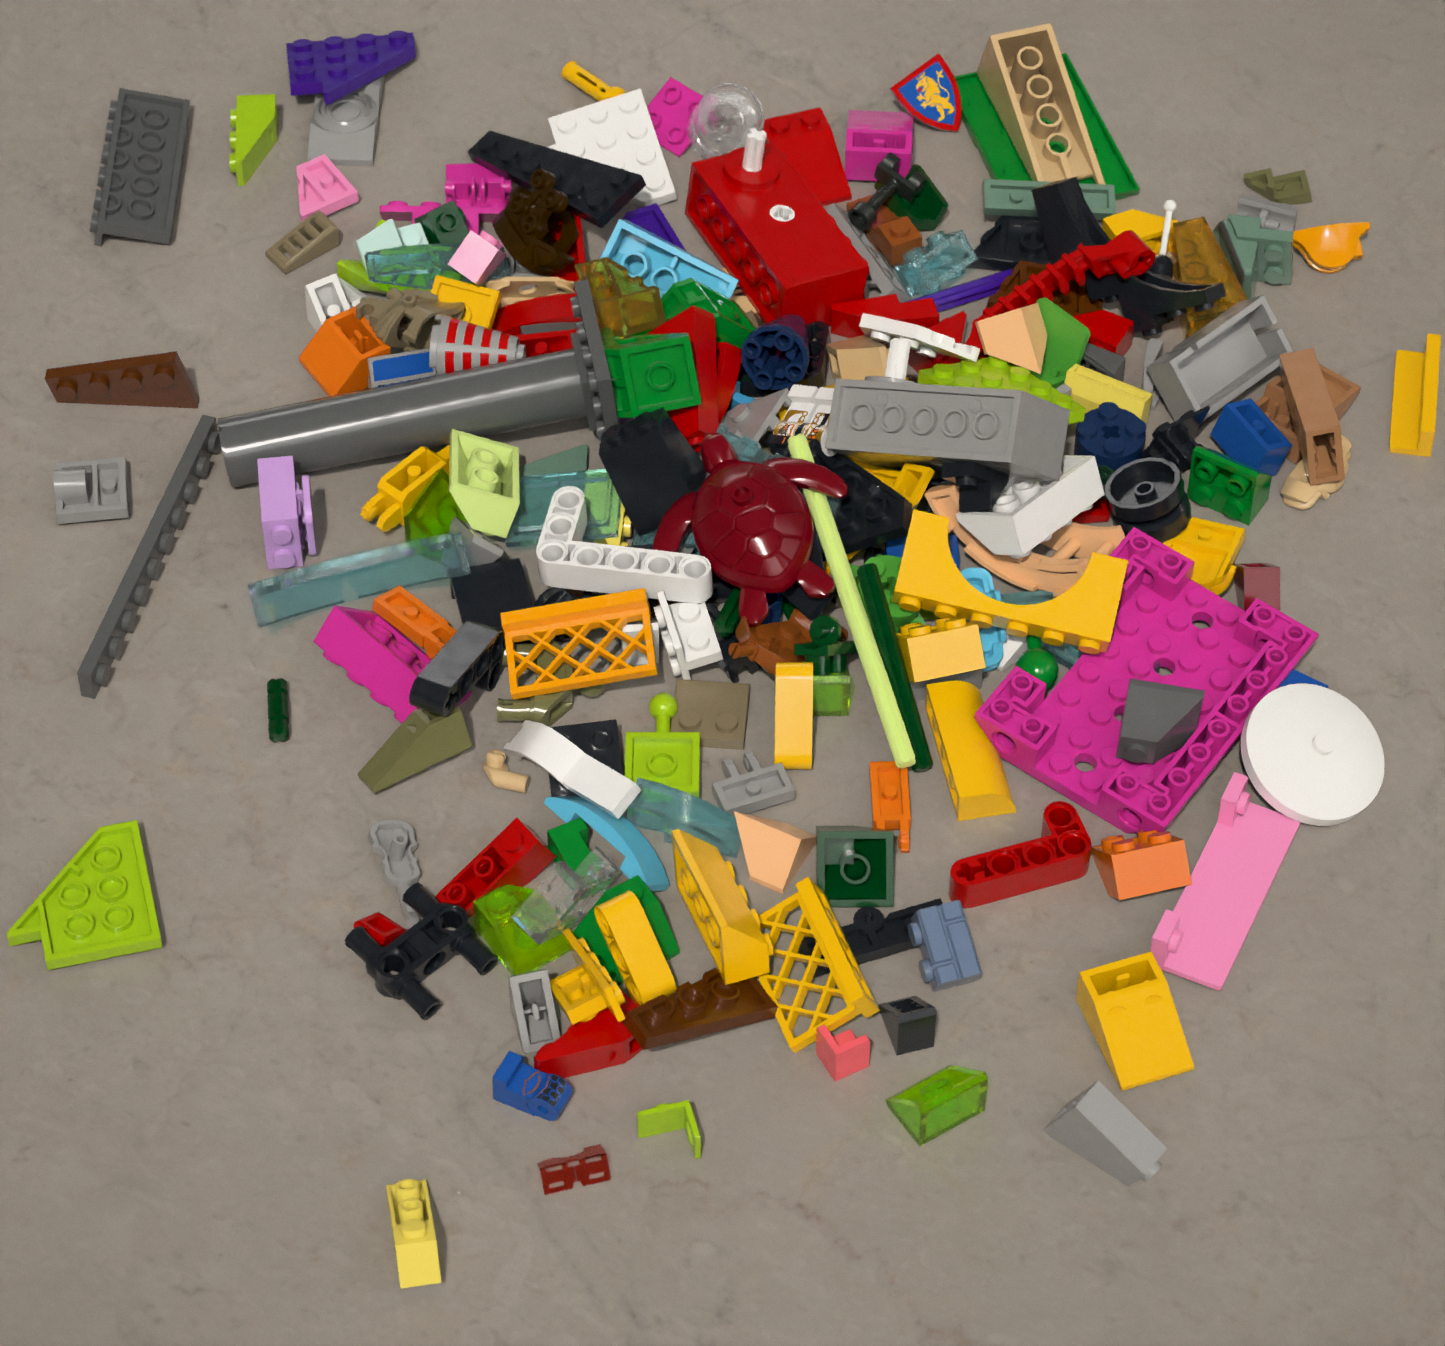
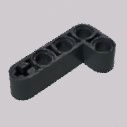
[409,619,505,716]

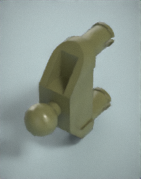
[497,638,606,727]

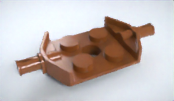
[728,609,848,675]

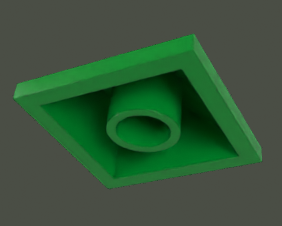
[573,875,680,986]

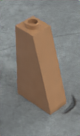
[1279,348,1345,486]

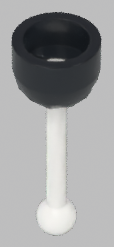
[1148,200,1177,280]

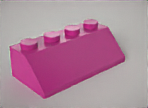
[313,605,472,723]

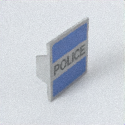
[367,348,437,388]

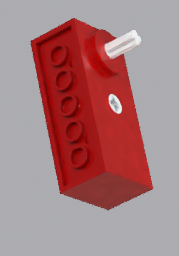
[685,128,869,326]

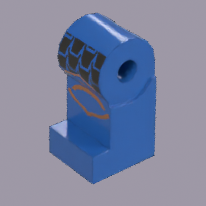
[492,1051,573,1121]

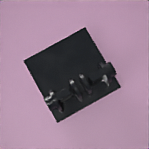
[1141,406,1210,471]
[548,719,624,797]

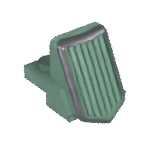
[1213,214,1294,301]

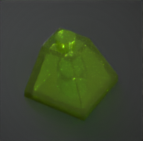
[473,884,579,976]

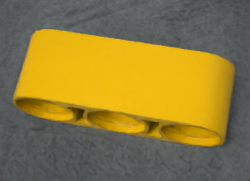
[774,662,813,770]
[594,890,677,1006]

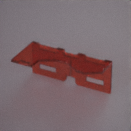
[537,1144,611,1195]

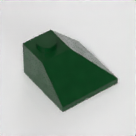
[816,826,894,907]

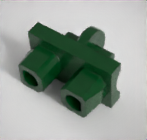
[794,615,856,676]

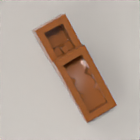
[846,194,922,266]

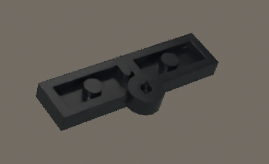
[798,898,943,978]

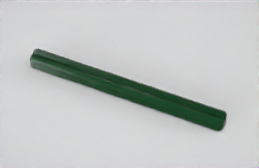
[857,563,933,773]

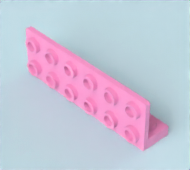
[1150,772,1300,991]

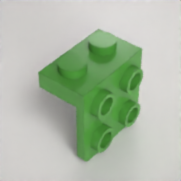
[1029,297,1090,389]

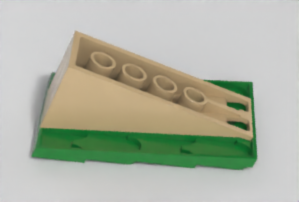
[954,23,1140,200]

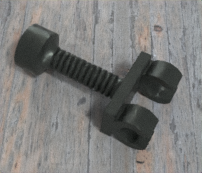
[848,152,927,230]

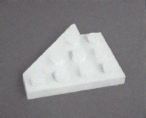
[548,89,677,207]

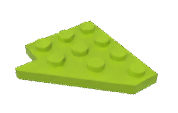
[917,355,1086,424]
[7,820,162,970]

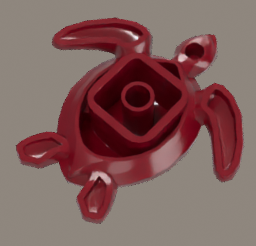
[652,433,848,627]

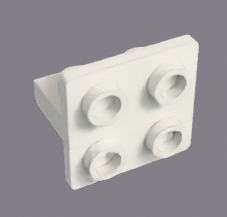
[653,591,723,680]

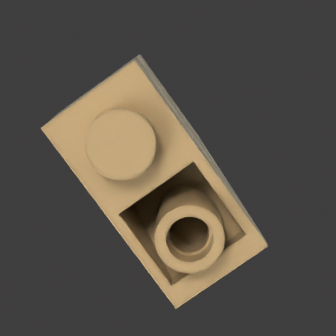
[826,335,889,380]

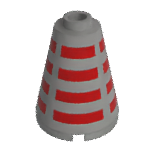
[429,314,526,376]

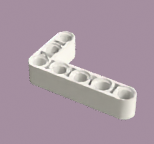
[536,486,713,603]

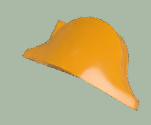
[1292,222,1370,274]

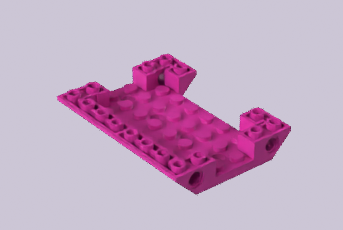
[974,527,1319,834]

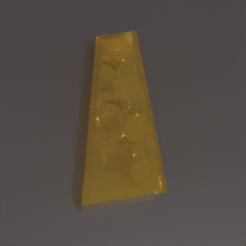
[1169,217,1247,341]

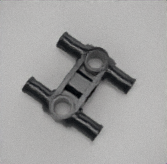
[345,882,498,1020]

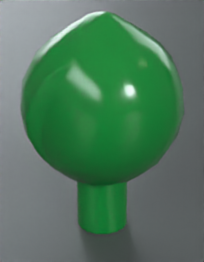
[1015,635,1058,690]

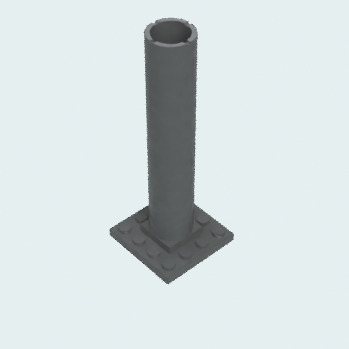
[217,279,619,487]

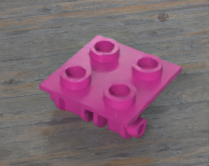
[647,77,719,158]
[445,163,512,207]

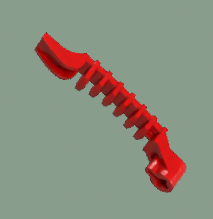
[941,230,1155,365]

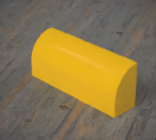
[925,680,1016,821]

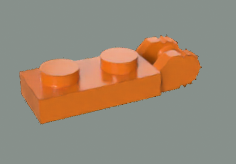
[372,585,457,659]
[869,761,911,853]

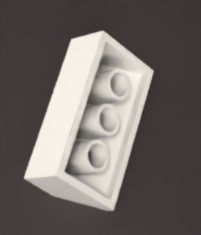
[956,455,1105,559]

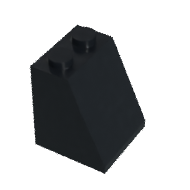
[599,407,706,537]

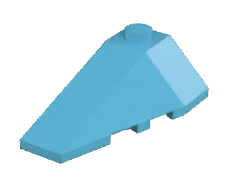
[590,219,740,301]

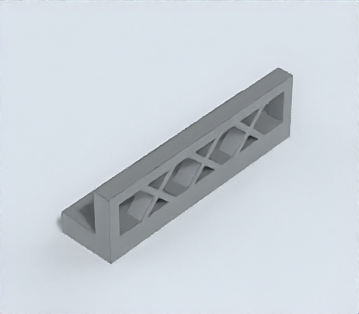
[826,203,913,303]

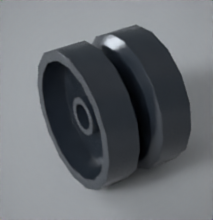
[1105,457,1191,543]

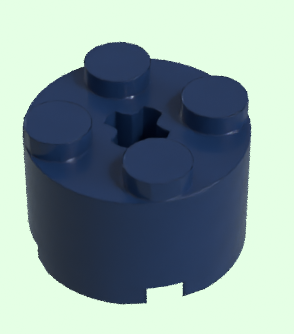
[1074,402,1146,480]

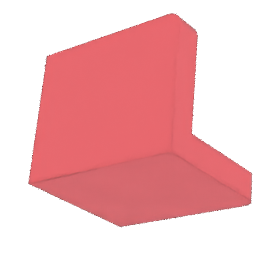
[816,1024,870,1081]

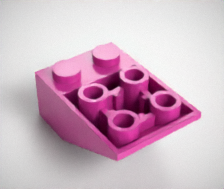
[845,110,913,181]

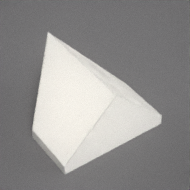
[304,273,367,332]

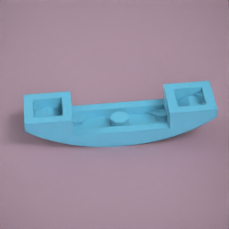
[544,796,670,891]

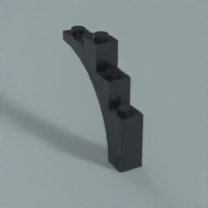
[1031,176,1226,337]

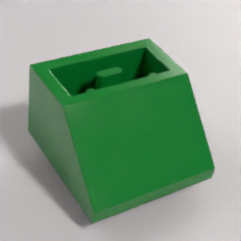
[1187,446,1272,526]

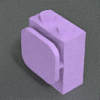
[257,456,317,569]

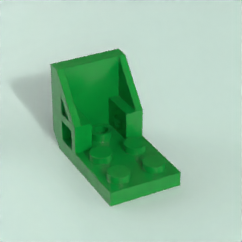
[630,278,756,348]
[600,327,702,418]

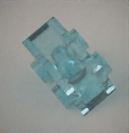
[893,230,978,296]

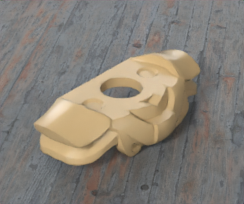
[480,277,575,308]
[1280,435,1352,510]

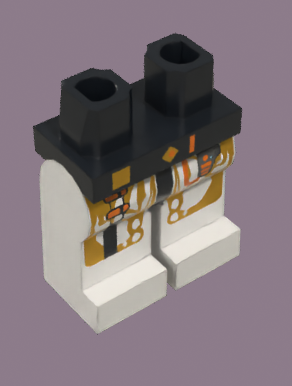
[765,384,836,469]

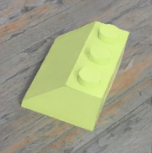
[449,429,520,538]

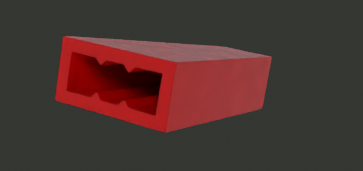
[647,305,719,453]

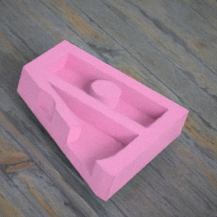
[296,154,359,222]

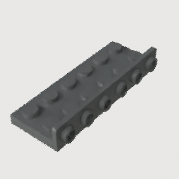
[89,88,190,246]

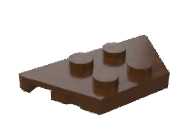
[986,260,1104,316]

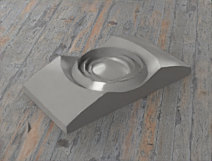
[308,75,384,166]

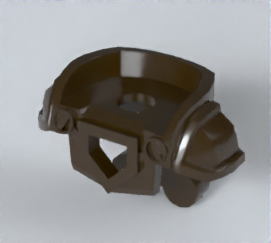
[492,169,579,276]

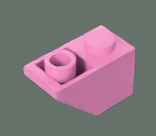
[448,230,507,286]

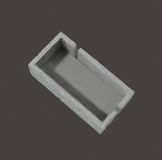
[1146,295,1294,421]

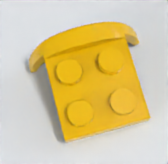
[1163,517,1245,596]

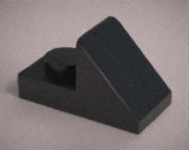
[941,461,1009,513]

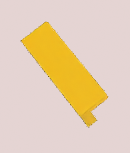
[1389,333,1441,457]

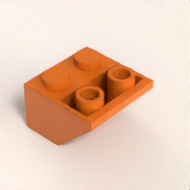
[299,306,391,397]
[1091,830,1192,900]

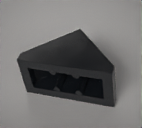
[878,996,936,1055]

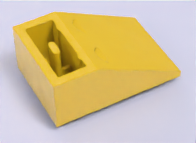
[1076,951,1195,1091]

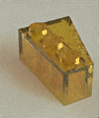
[574,257,666,339]

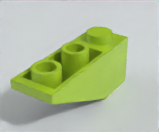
[229,94,278,186]

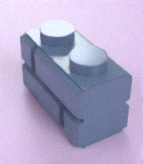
[908,900,982,992]

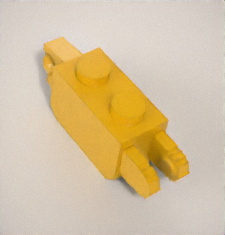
[360,445,450,533]

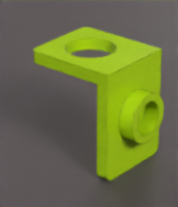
[636,1100,701,1159]

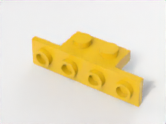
[550,928,626,1025]

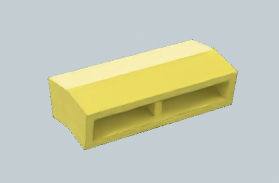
[1064,363,1153,424]

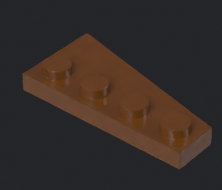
[45,351,200,409]
[624,968,778,1050]

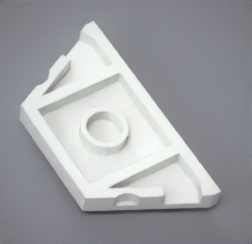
[859,313,980,362]

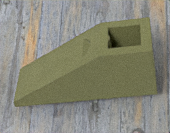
[358,706,472,794]

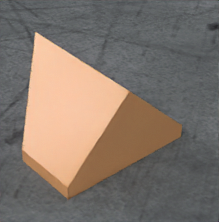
[975,303,1048,374]
[734,811,816,894]

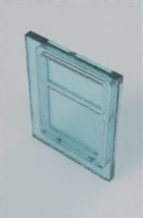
[505,469,621,547]

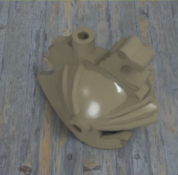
[356,287,464,352]

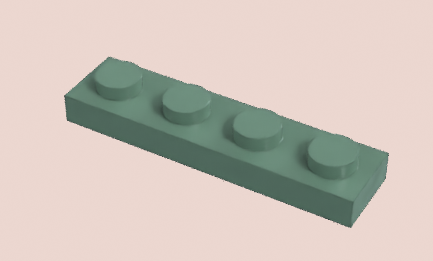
[982,179,1116,220]

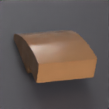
[1255,364,1361,464]

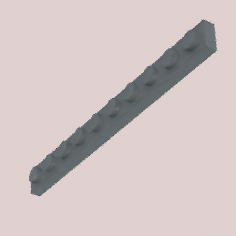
[77,415,221,699]

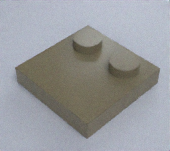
[670,679,750,750]

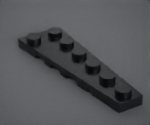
[467,130,646,229]

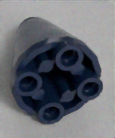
[741,314,810,390]

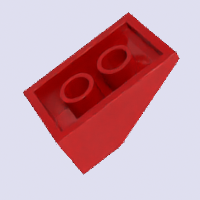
[759,107,852,206]

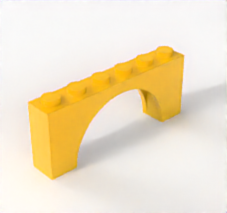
[891,509,1128,654]

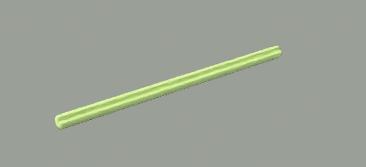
[787,434,916,769]

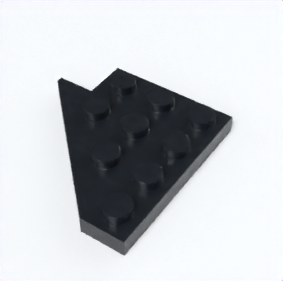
[798,453,912,562]

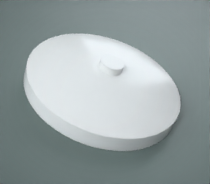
[1241,683,1385,826]

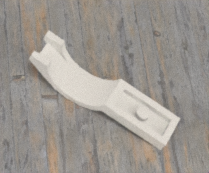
[503,720,641,819]

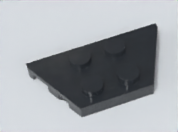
[965,215,1052,270]

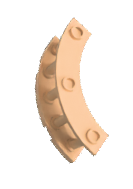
[924,482,1125,597]

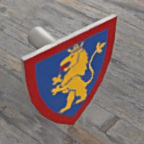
[890,53,962,132]

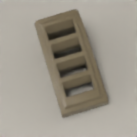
[265,210,339,274]

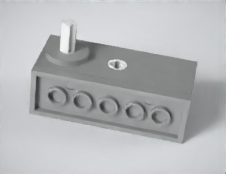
[825,338,1070,481]

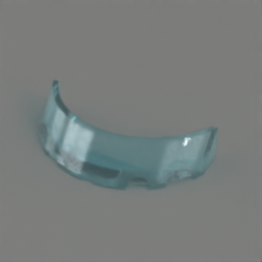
[247,531,471,628]

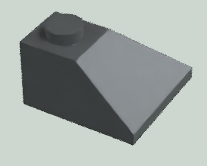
[1116,678,1205,764]

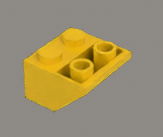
[896,616,986,682]

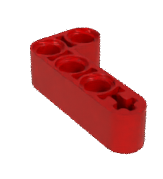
[949,801,1092,909]

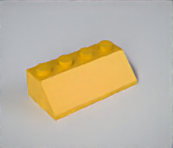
[671,829,774,985]

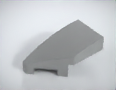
[1142,337,1163,411]

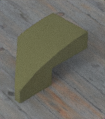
[1244,168,1312,205]

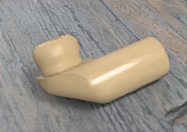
[483,750,530,793]

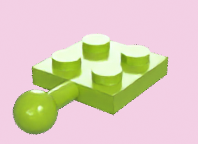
[625,692,700,801]

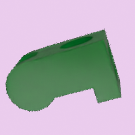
[547,817,602,896]

